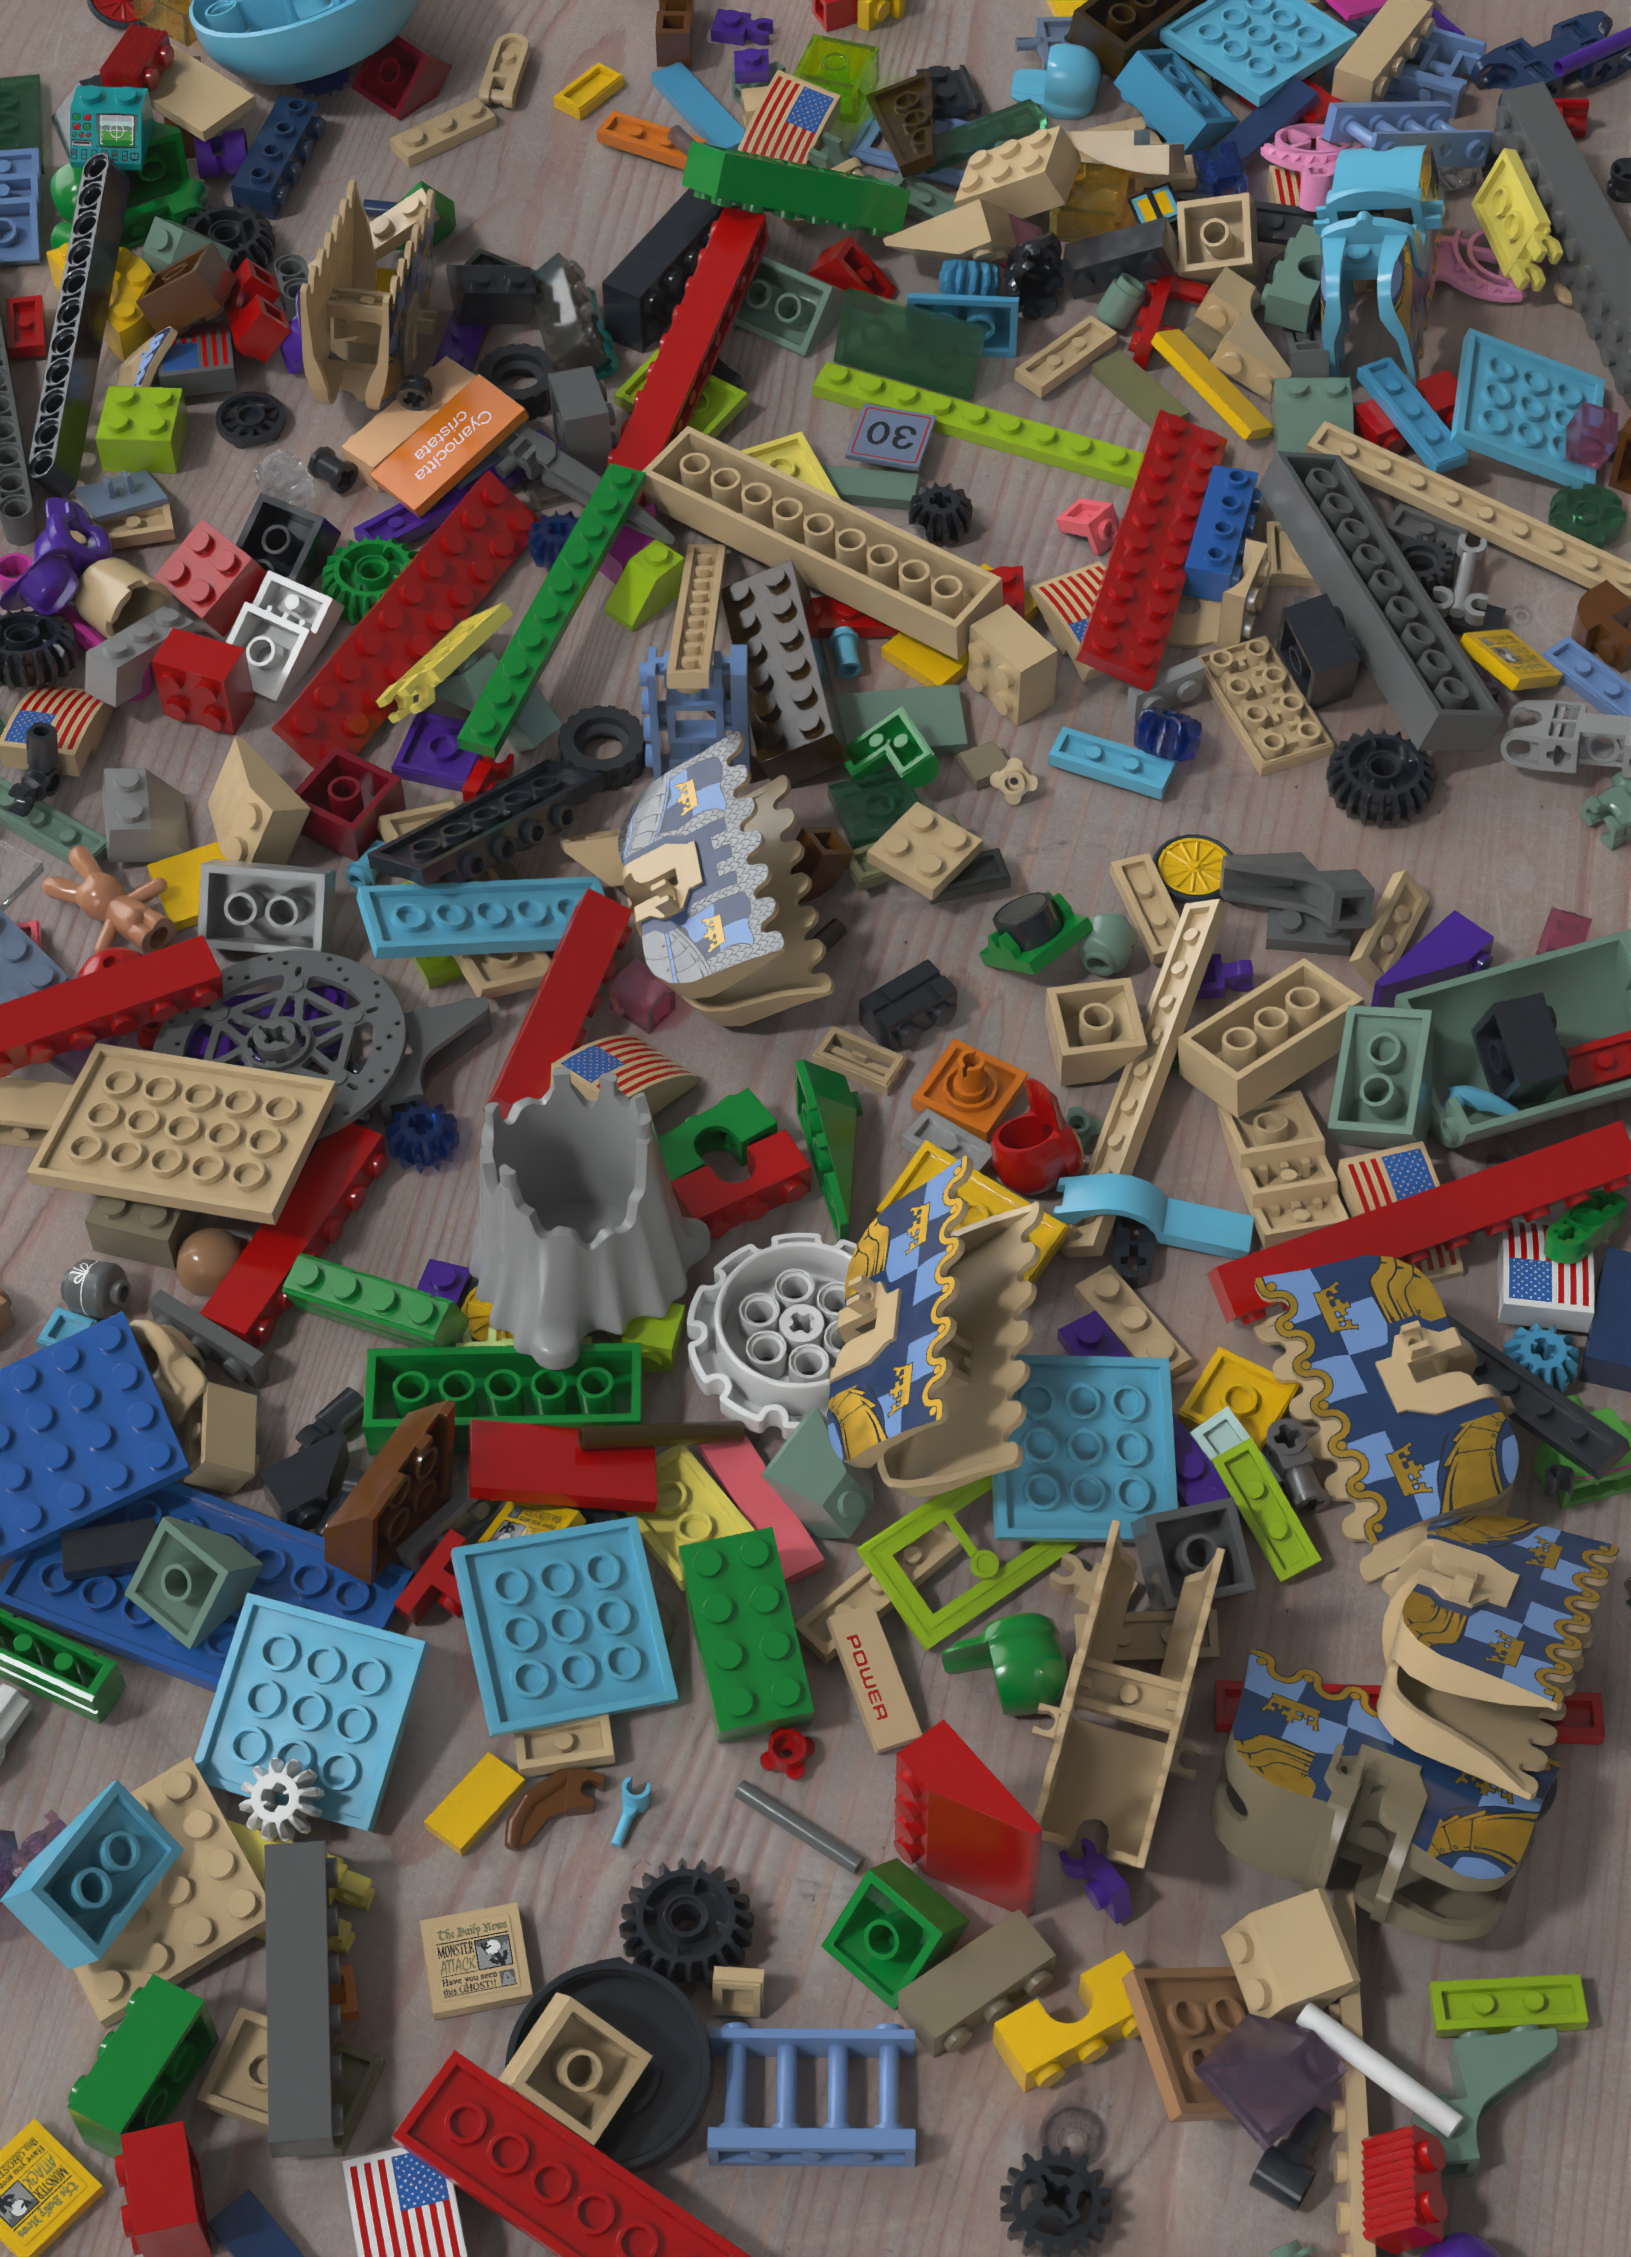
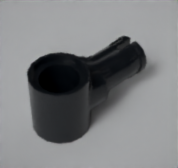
[1249,2105,1332,2212]

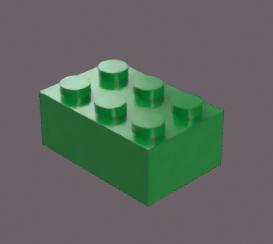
[67,1974,219,2159]

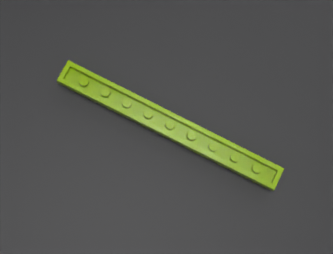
[812,361,1143,489]

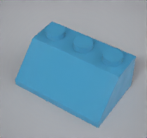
[1113,49,1240,155]
[906,293,1019,358]

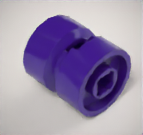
[194,128,248,179]

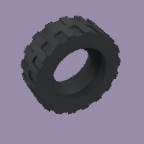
[477,343,559,421]
[558,705,646,793]

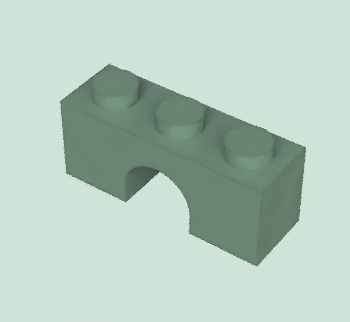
[1261,224,1322,333]

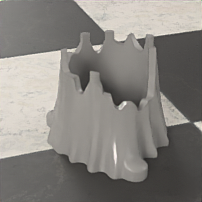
[469,1067,711,1370]

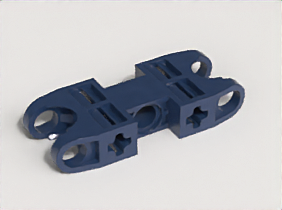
[1470,11,1631,107]

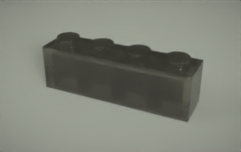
[532,252,607,372]

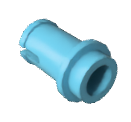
[828,626,862,679]
[346,840,386,890]

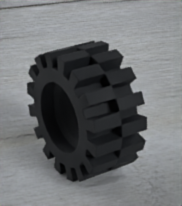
[1395,535,1454,595]

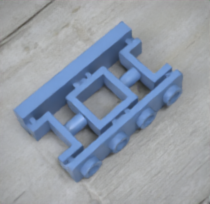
[1325,13,1487,119]
[639,645,751,784]

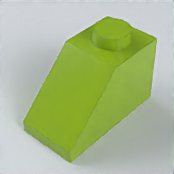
[604,539,685,632]
[606,1303,686,1373]

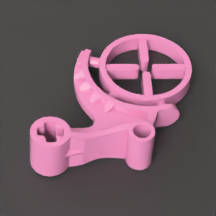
[1260,123,1366,212]
[1427,229,1545,310]

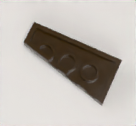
[866,70,936,178]

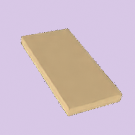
[149,43,257,142]
[1194,635,1335,777]

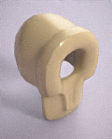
[130,1320,207,1425]

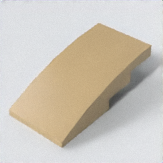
[1217,1090,1349,1249]

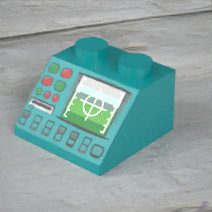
[70,85,154,170]

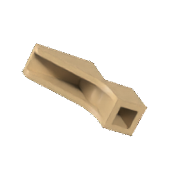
[1194,267,1291,403]

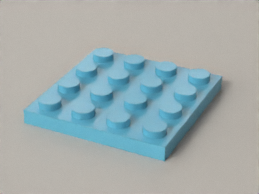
[1159,0,1357,107]
[1450,328,1605,494]
[992,1354,1178,1543]
[451,1516,679,1738]
[194,1592,430,1833]

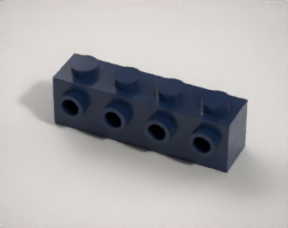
[230,95,326,220]

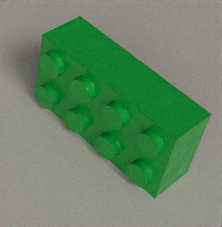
[678,1527,815,1744]

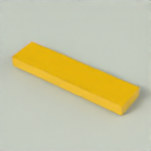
[1151,329,1274,441]

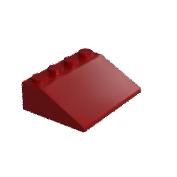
[894,1719,1043,1918]

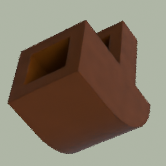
[1571,580,1631,673]
[791,827,854,904]

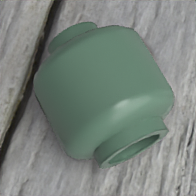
[1077,912,1138,976]

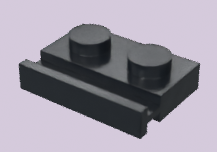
[916,65,982,120]

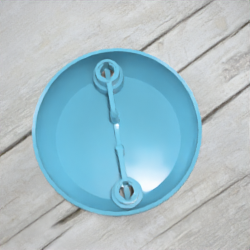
[189,0,419,85]

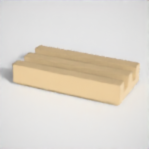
[812,1025,907,1096]

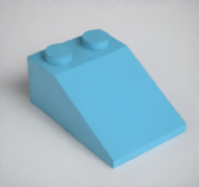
[0,1780,184,1970]

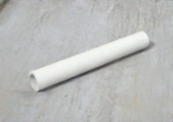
[1296,2002,1464,2138]

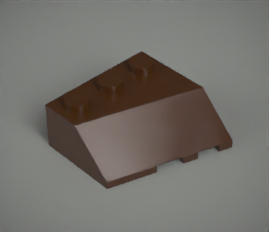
[322,1400,456,1585]

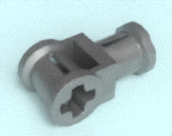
[1263,1418,1331,1517]

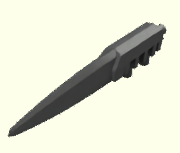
[490,423,675,544]

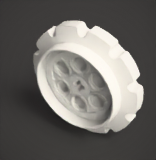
[687,1233,857,1440]

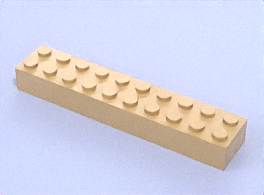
[642,426,1003,660]

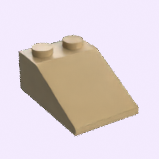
[883,199,1017,265]
[208,737,311,865]

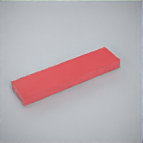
[696,1433,825,1586]

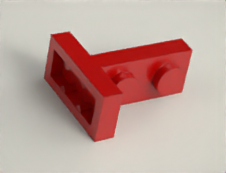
[394,1529,469,1626]

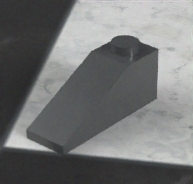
[1282,320,1330,378]

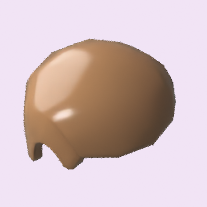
[176,1227,244,1296]

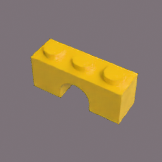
[992,1951,1141,2093]

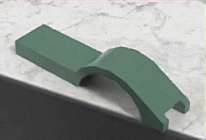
[807,131,957,222]

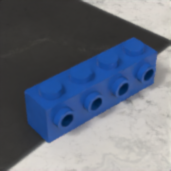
[1182,465,1263,602]

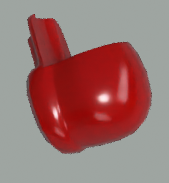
[991,1078,1085,1196]

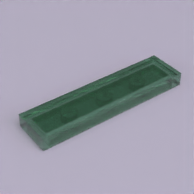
[925,99,1048,174]

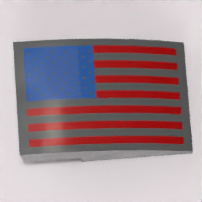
[158,321,238,396]

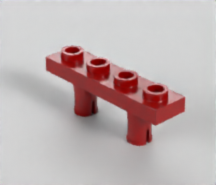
[1128,251,1209,371]

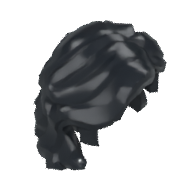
[1004,232,1064,320]

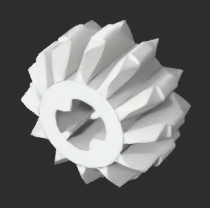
[238,1757,325,1843]

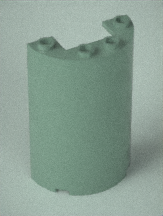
[1394,929,1631,1148]

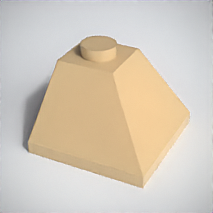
[559,828,625,892]

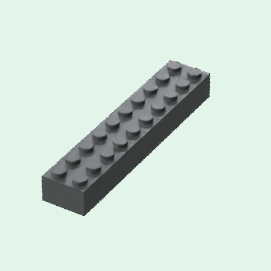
[1491,81,1631,409]
[1258,451,1505,752]

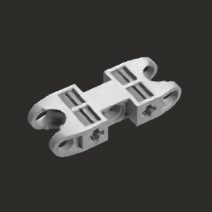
[1500,700,1631,778]

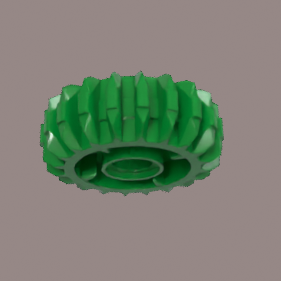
[322,535,417,626]

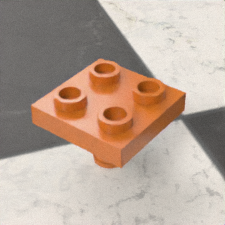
[911,1038,1029,1143]

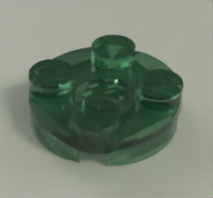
[1547,484,1627,550]

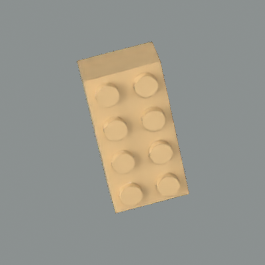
[1178,958,1364,1118]

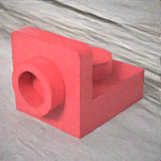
[1056,498,1120,555]

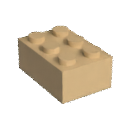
[954,125,1081,222]

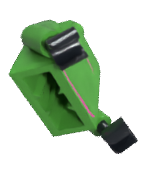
[1533,1395,1631,1509]

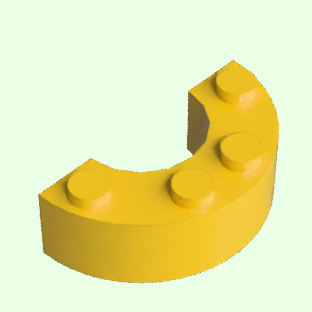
[46,242,157,362]

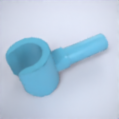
[611,1776,651,1848]

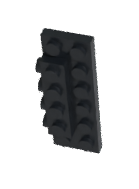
[367,759,605,886]

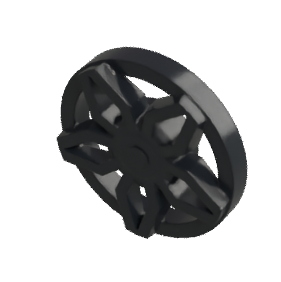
[215,391,286,449]

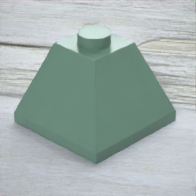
[142,216,235,273]
[761,1407,875,1539]
[124,1516,263,1649]

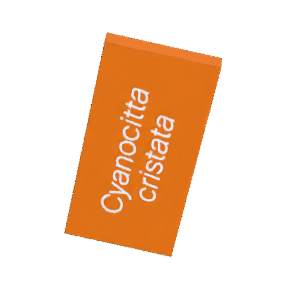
[369,374,529,518]

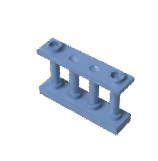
[1322,101,1493,168]
[707,2022,916,2167]

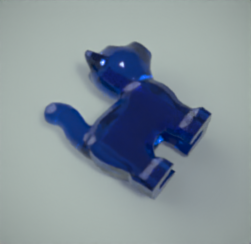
[1192,141,1248,196]

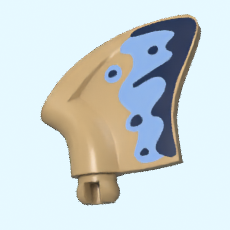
[116,326,178,387]

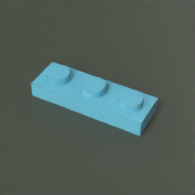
[1048,726,1176,800]

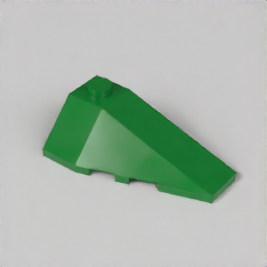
[795,1059,863,1242]

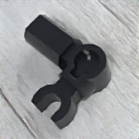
[8,722,63,817]

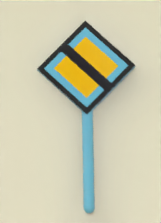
[1127,182,1178,224]

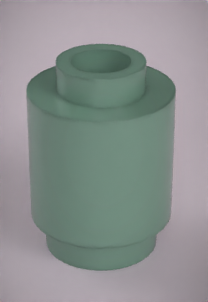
[1095,273,1146,331]

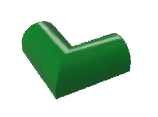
[844,706,940,788]

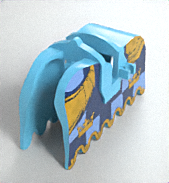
[1313,145,1446,386]

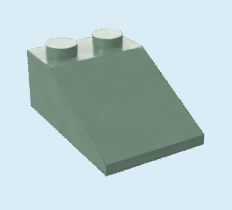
[1271,377,1354,453]
[1328,1005,1434,1148]

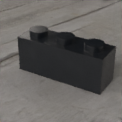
[1061,217,1179,300]

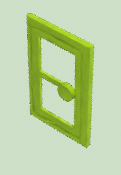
[856,1475,1080,1651]

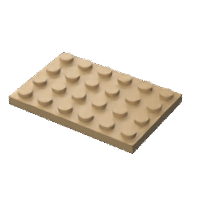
[27,1043,339,1225]

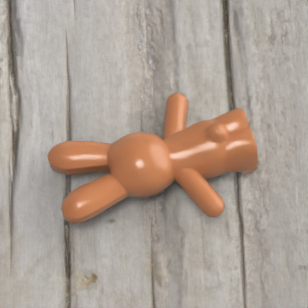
[42,845,176,955]

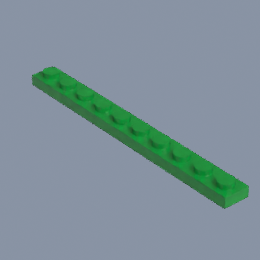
[457,463,646,759]

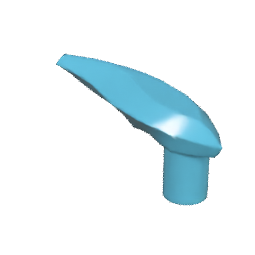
[1442,1085,1520,1115]

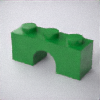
[657,1087,778,1182]

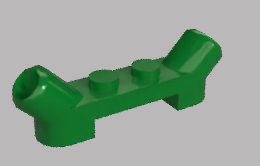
[51,177,208,250]

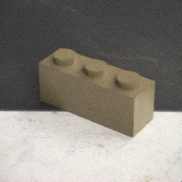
[898,1909,1056,2058]

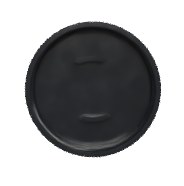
[505,1961,714,2174]

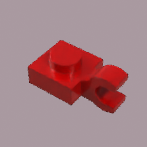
[462,753,515,803]

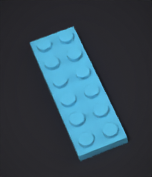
[356,876,605,959]

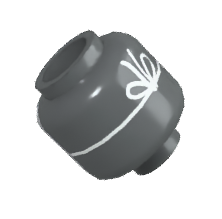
[61,1259,131,1320]

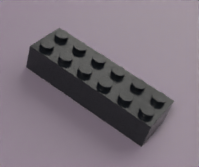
[602,188,755,354]

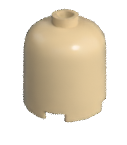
[75,557,172,639]

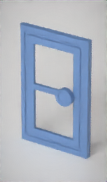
[846,111,1014,188]

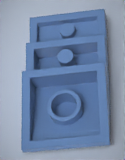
[0,148,42,266]

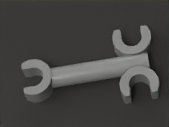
[1432,534,1489,626]

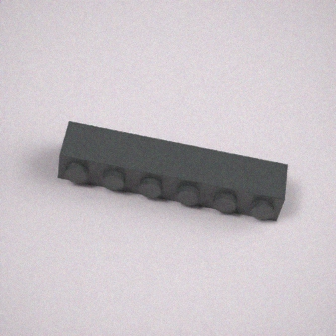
[264,1840,344,2158]

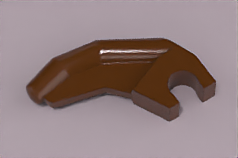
[504,1768,607,1851]

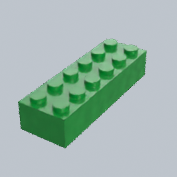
[682,141,911,238]
[363,1342,644,1455]

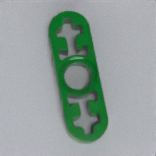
[1543,1190,1627,1264]

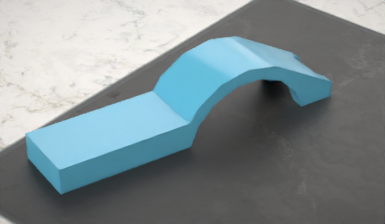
[1052,1173,1254,1259]

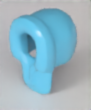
[1010,44,1101,120]

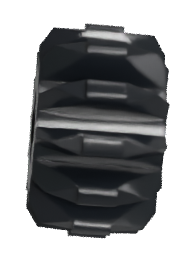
[908,482,973,546]

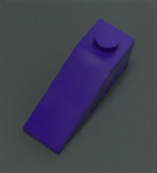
[1371,910,1494,1008]

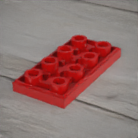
[469,1419,658,1513]

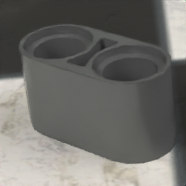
[274,254,309,321]

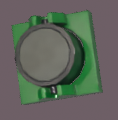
[979,891,1093,975]

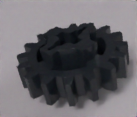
[999,2146,1113,2257]

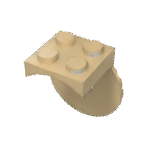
[1166,538,1272,649]

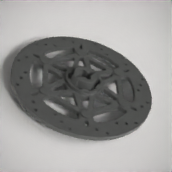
[152,951,407,1141]

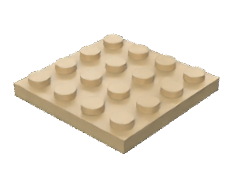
[19,1756,266,2028]

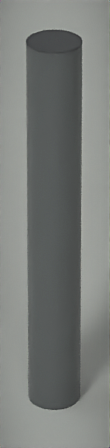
[734,1780,865,1875]

